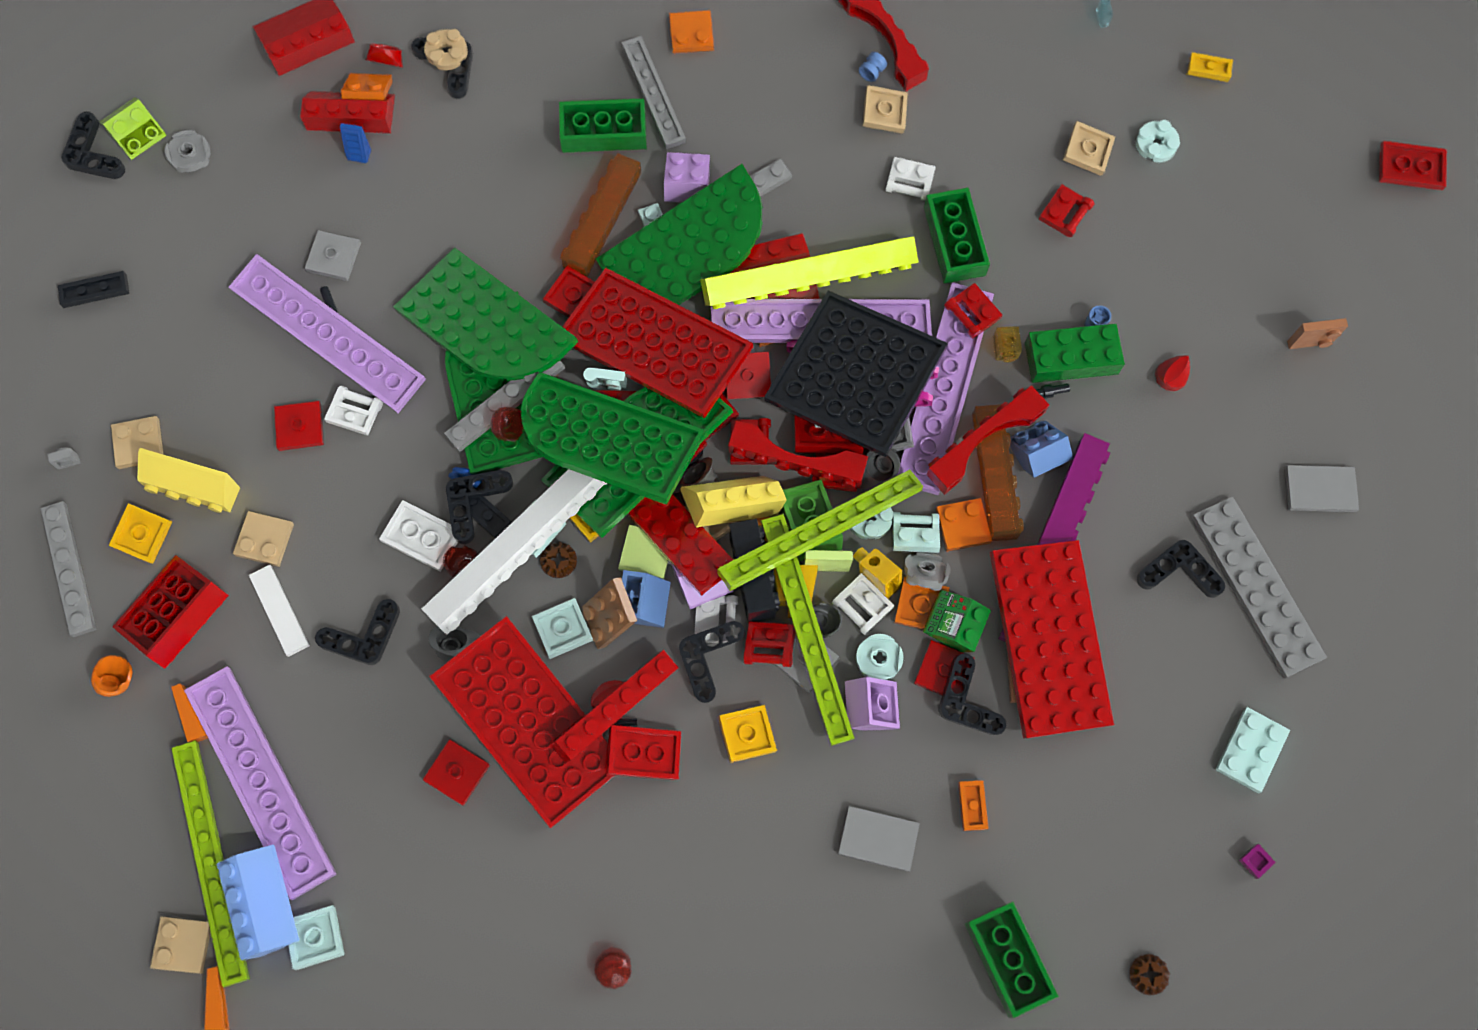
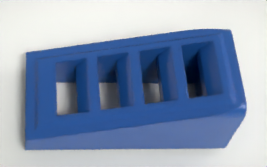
[340,123,371,163]

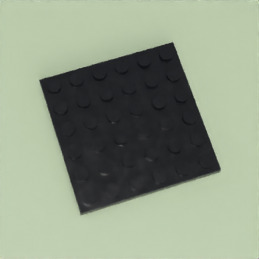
[764,290,948,457]

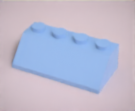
[217,845,299,961]

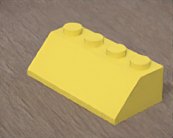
[137,448,240,513]
[680,476,787,527]

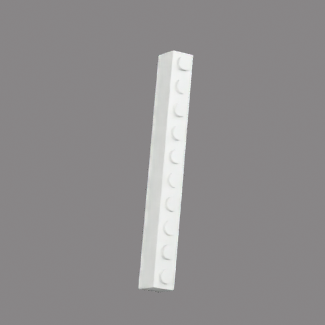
[422,469,608,634]

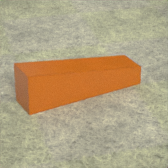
[171,684,208,743]
[205,967,229,1030]

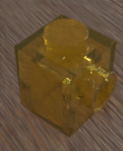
[993,326,1022,362]

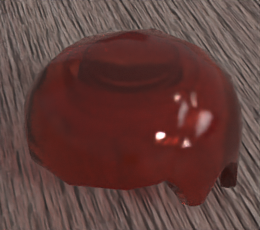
[490,407,523,442]
[443,545,478,578]
[594,947,632,989]

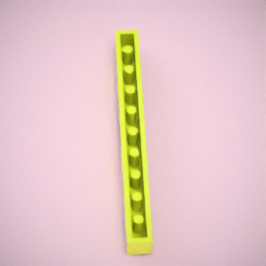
[700,236,918,309]

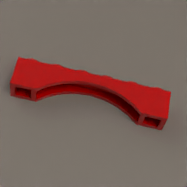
[838,0,929,91]
[926,385,1050,495]
[728,420,868,489]
[550,650,679,763]

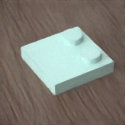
[532,598,593,659]
[289,905,344,970]

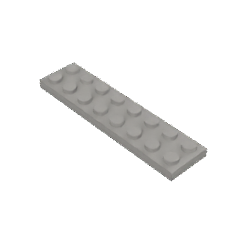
[1191,497,1327,679]

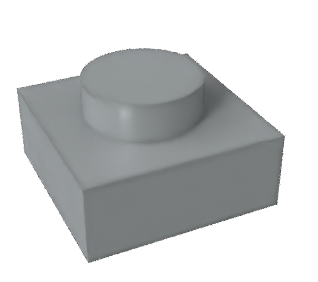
[47,448,81,470]

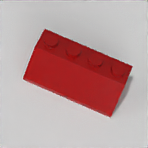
[300,91,395,133]

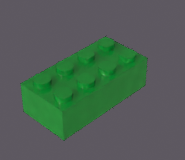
[559,98,647,153]
[923,187,990,284]
[1025,323,1125,383]
[964,902,1059,1018]

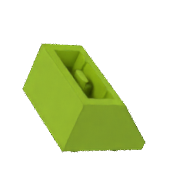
[100,97,167,160]

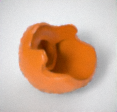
[91,655,133,697]

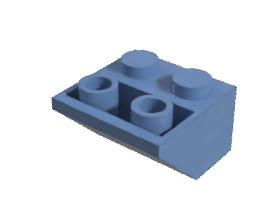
[1007,420,1073,478]
[622,570,671,628]

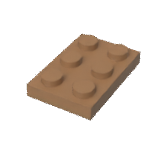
[582,577,637,649]

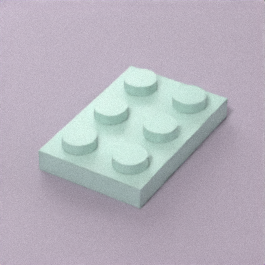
[1215,707,1290,794]

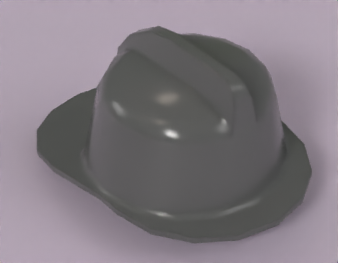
[860,449,900,492]
[673,457,719,493]
[428,626,480,661]

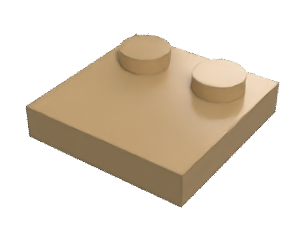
[862,85,908,134]
[1063,121,1115,176]
[111,416,163,469]
[233,511,294,567]
[150,917,211,974]

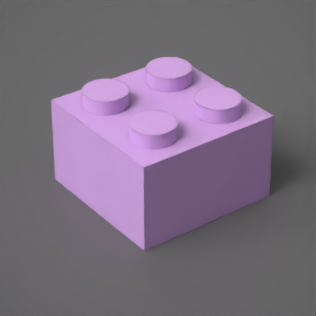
[664,153,710,202]

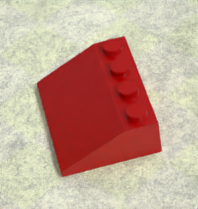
[253,0,355,76]
[728,233,820,299]
[112,555,229,669]

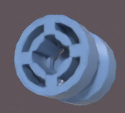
[858,52,887,82]
[1085,305,1111,327]

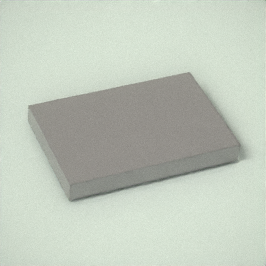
[1285,465,1359,512]
[838,806,920,872]

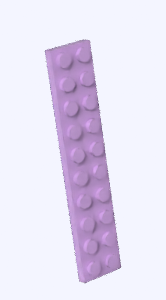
[228,254,426,413]
[897,282,994,495]
[711,299,932,343]
[184,666,337,900]

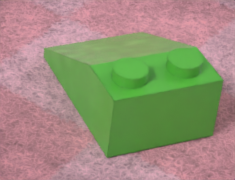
[782,480,843,561]

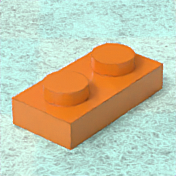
[958,780,989,831]

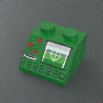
[923,590,991,653]

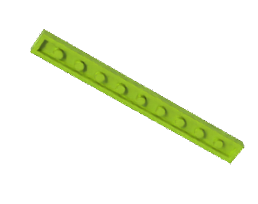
[717,469,923,591]
[761,514,855,746]
[172,741,250,987]

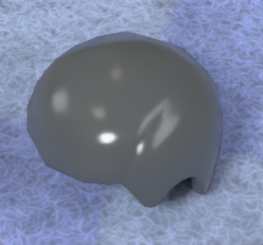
[813,603,842,638]

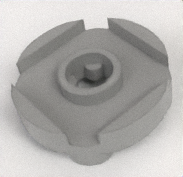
[165,130,211,172]
[903,552,951,591]

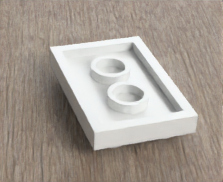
[379,500,464,572]

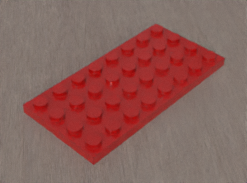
[562,268,754,418]
[990,540,1114,739]
[429,616,615,829]

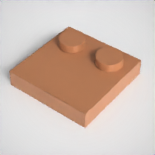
[1287,318,1348,349]

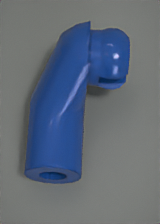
[448,467,483,489]

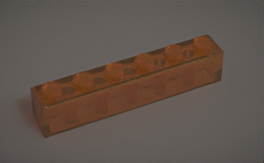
[560,153,641,277]
[972,404,1024,541]

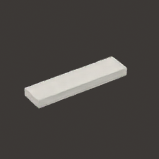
[249,565,310,657]

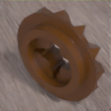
[540,541,577,578]
[1129,954,1170,995]

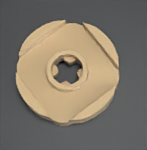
[424,29,468,70]

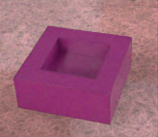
[1239,843,1276,879]

